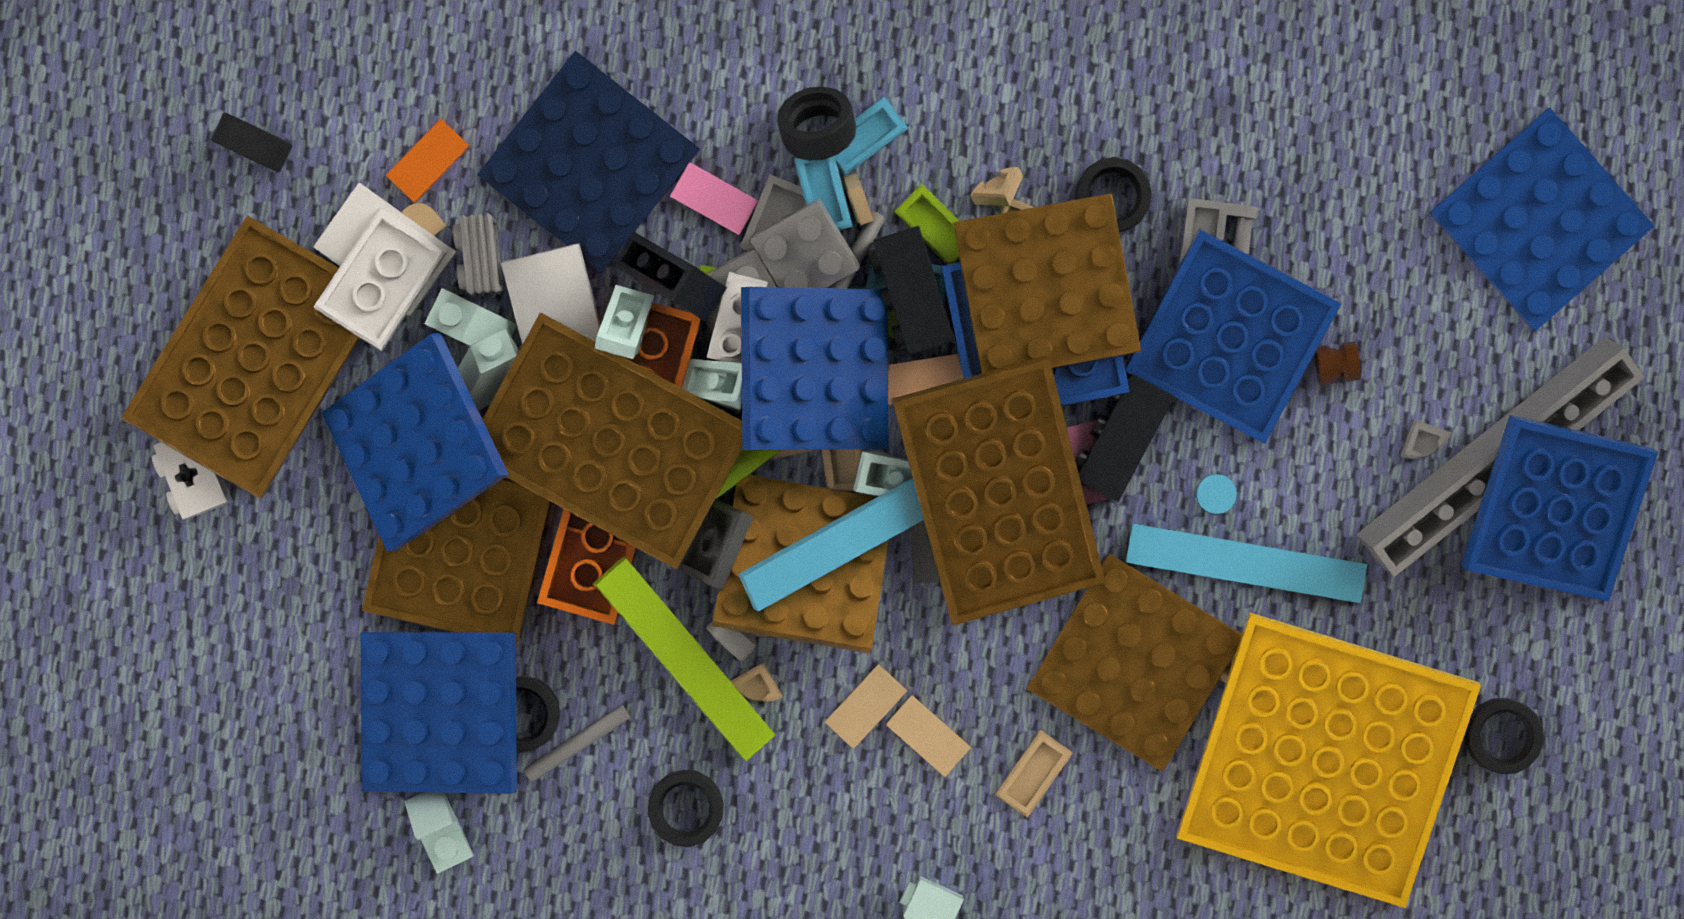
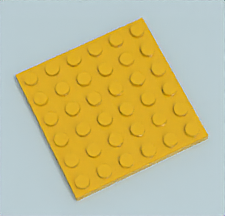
[1176,612,1481,908]

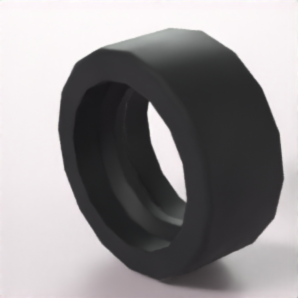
[777,86,856,161]
[211,112,293,173]
[1075,157,1152,233]
[516,676,561,753]
[1465,698,1544,774]
[648,770,724,847]

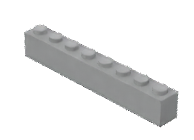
[1356,337,1645,577]

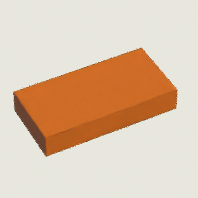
[386,118,470,203]

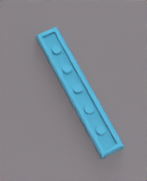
[738,478,924,612]
[1125,524,1367,603]

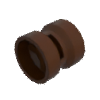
[1314,341,1361,386]

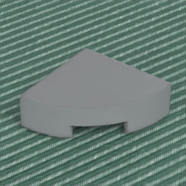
[1399,419,1451,459]

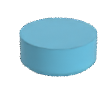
[1196,474,1237,514]

